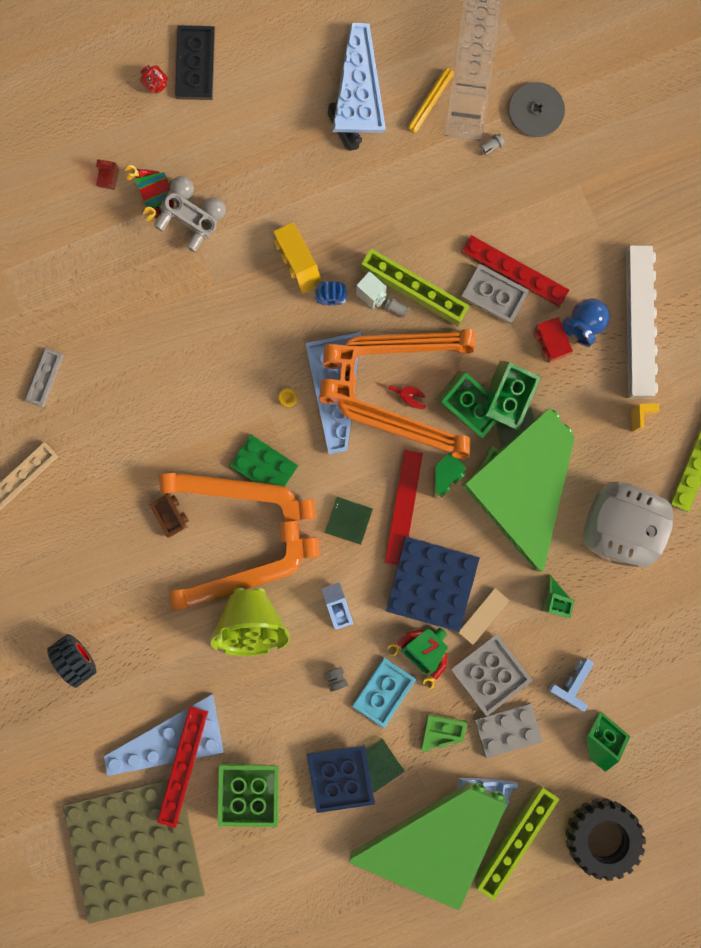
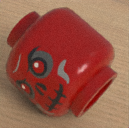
[140,65,168,94]

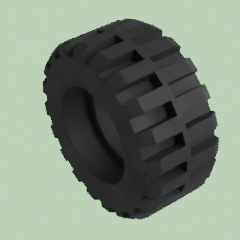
[565,799,646,881]

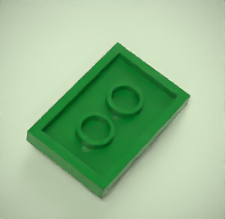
[230,434,299,487]

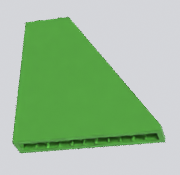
[461,408,575,572]
[349,782,507,911]

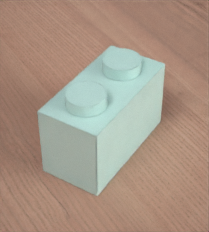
[356,271,387,309]

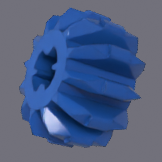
[315,281,347,306]

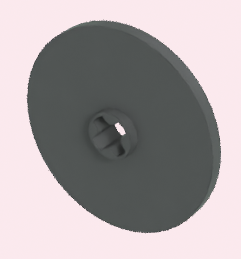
[509,82,565,137]

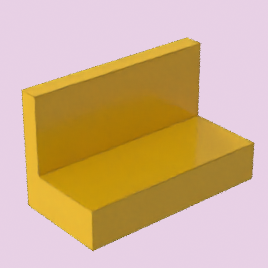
[630,403,659,432]

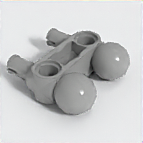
[154,176,226,253]

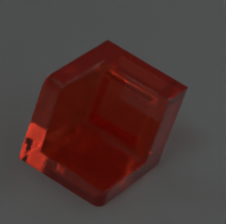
[96,159,119,190]

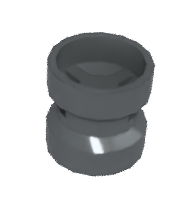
[324,667,348,692]

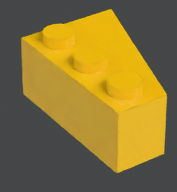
[273,222,322,294]

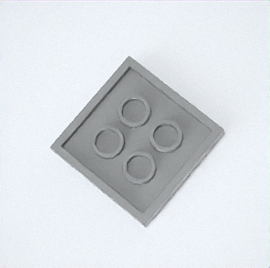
[451,634,533,716]

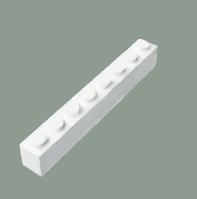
[626,246,658,399]

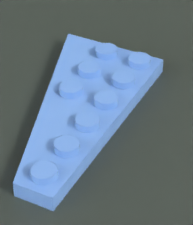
[332,23,386,133]
[305,332,361,455]
[104,694,224,776]

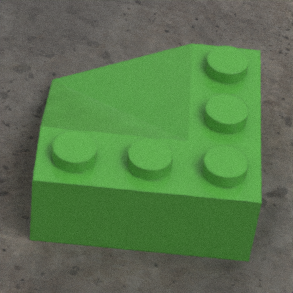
[218,762,279,827]

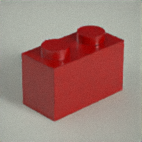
[534,316,573,363]

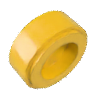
[278,388,297,408]

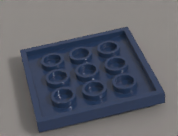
[385,537,480,632]

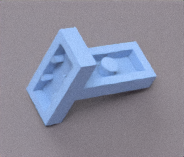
[547,658,594,712]

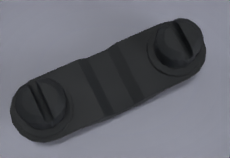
[327,101,362,151]

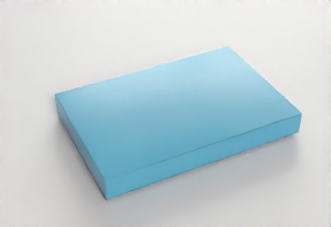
[352,657,416,728]

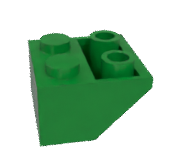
[433,452,467,498]

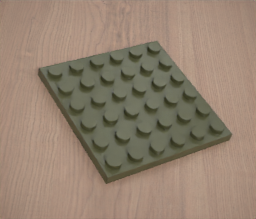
[63,779,205,924]

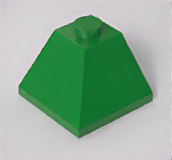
[586,711,630,772]

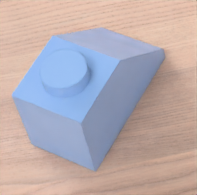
[321,582,353,630]

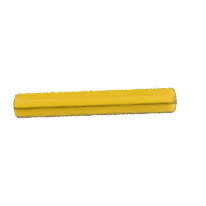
[408,67,453,133]

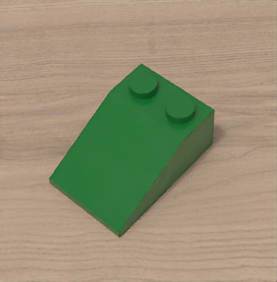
[485,361,541,430]
[435,371,496,438]

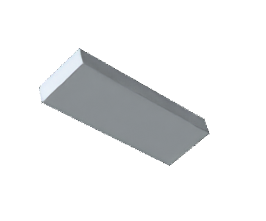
[25,348,64,408]

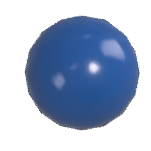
[562,298,610,347]

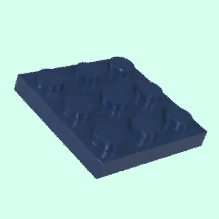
[306,744,375,813]

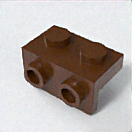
[149,493,189,538]

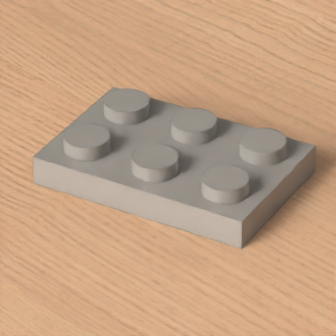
[461,264,529,325]
[475,703,543,758]

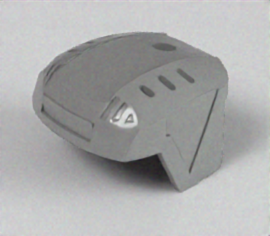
[584,481,674,567]

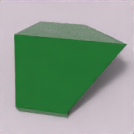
[541,575,575,618]

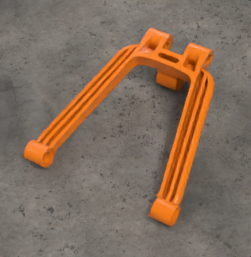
[319,329,475,458]
[158,473,320,610]

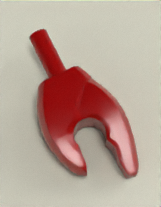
[388,385,426,409]

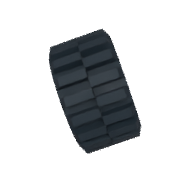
[47,634,97,688]

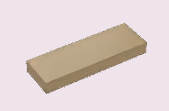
[458,588,510,645]

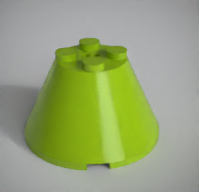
[210,588,290,656]

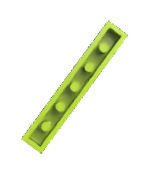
[361,248,470,327]
[475,784,559,901]

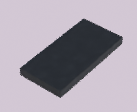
[175,25,215,100]

